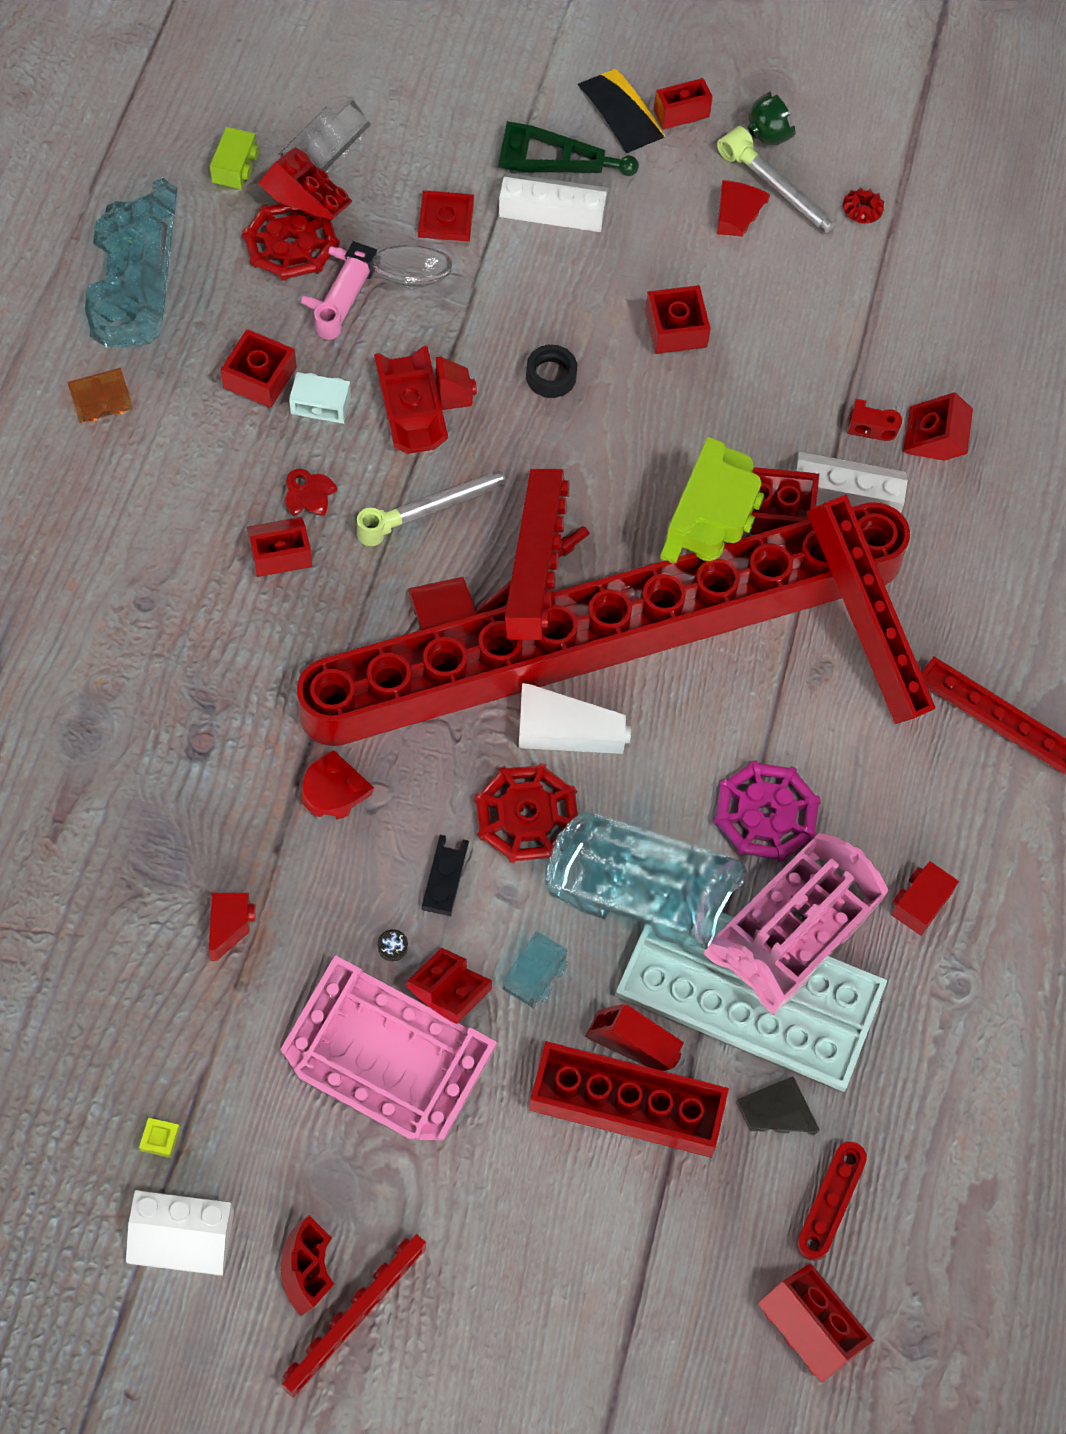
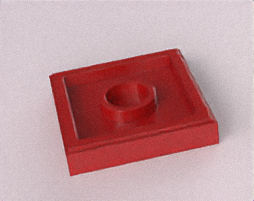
[418,190,474,242]

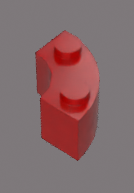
[281,1215,334,1316]

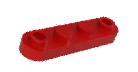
[797,1142,867,1261]

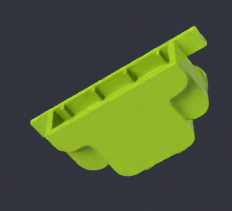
[660,437,764,563]

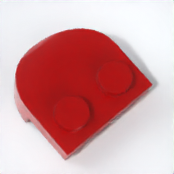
[301,750,374,820]

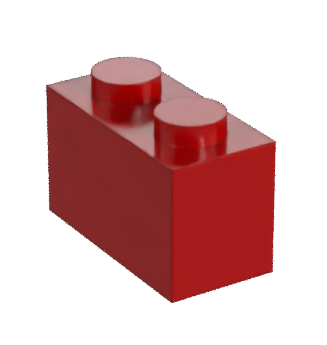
[654,78,713,129]
[891,861,959,936]

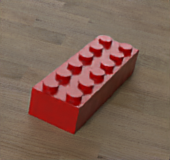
[529,1041,729,1158]

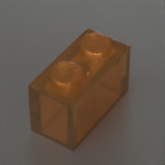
[67,368,132,423]

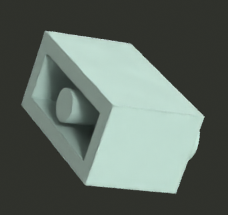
[289,372,351,424]

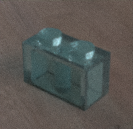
[503,931,569,1009]

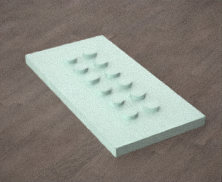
[615,888,888,1092]

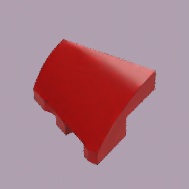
[717,180,770,237]

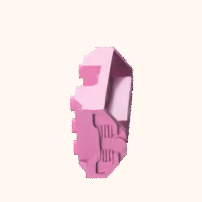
[703,833,889,1015]

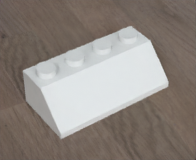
[499,173,609,232]
[795,452,908,513]

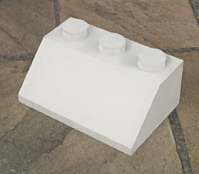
[126,1190,234,1276]

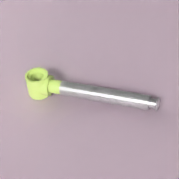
[717,126,836,233]
[357,470,506,546]

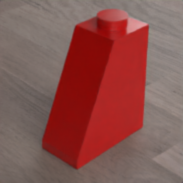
[585,1003,684,1071]

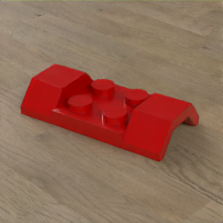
[374,346,448,454]

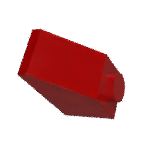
[436,357,477,410]
[209,893,256,961]

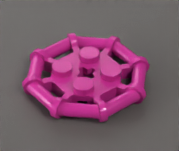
[713,760,821,862]

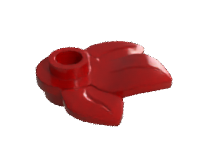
[285,469,337,516]

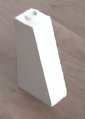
[519,683,631,754]

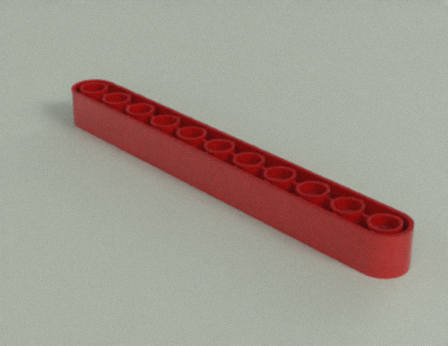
[297,502,910,746]

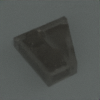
[736,1076,820,1135]

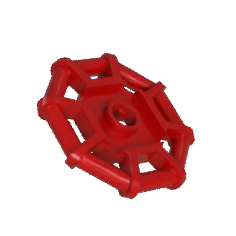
[241,203,340,281]
[473,763,582,864]

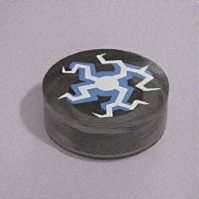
[377,929,408,962]

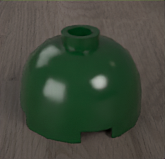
[747,91,796,145]

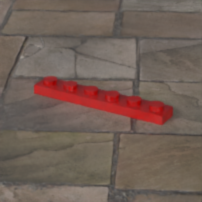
[921,656,1066,774]
[282,1234,426,1399]

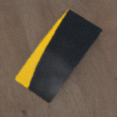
[578,69,665,153]

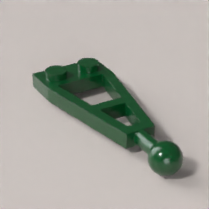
[498,121,639,176]

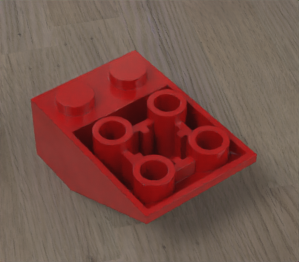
[258,146,353,220]

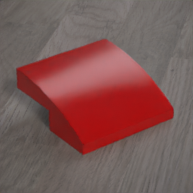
[408,577,476,630]
[406,948,492,1024]

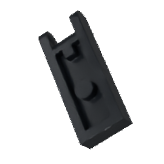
[422,834,469,916]

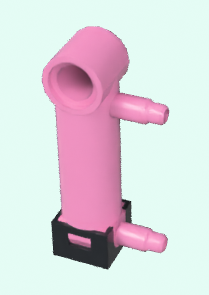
[301,241,378,340]

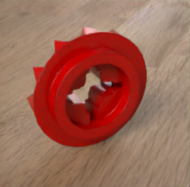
[843,187,884,223]

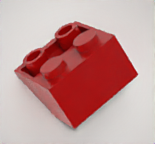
[247,517,312,577]

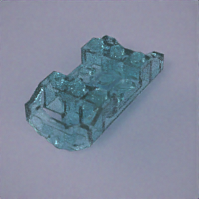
[84,177,178,348]
[544,811,748,950]

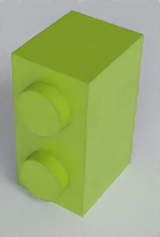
[210,127,260,190]

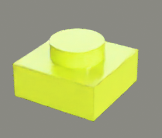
[139,1118,180,1158]

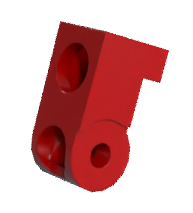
[847,399,902,441]

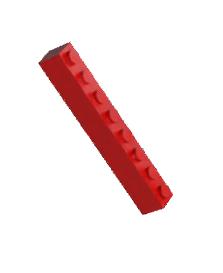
[505,469,570,640]
[807,494,936,724]

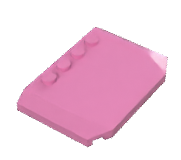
[280,955,498,1141]

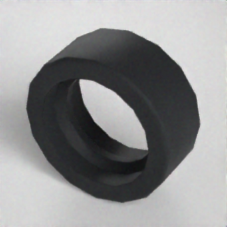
[526,344,577,398]

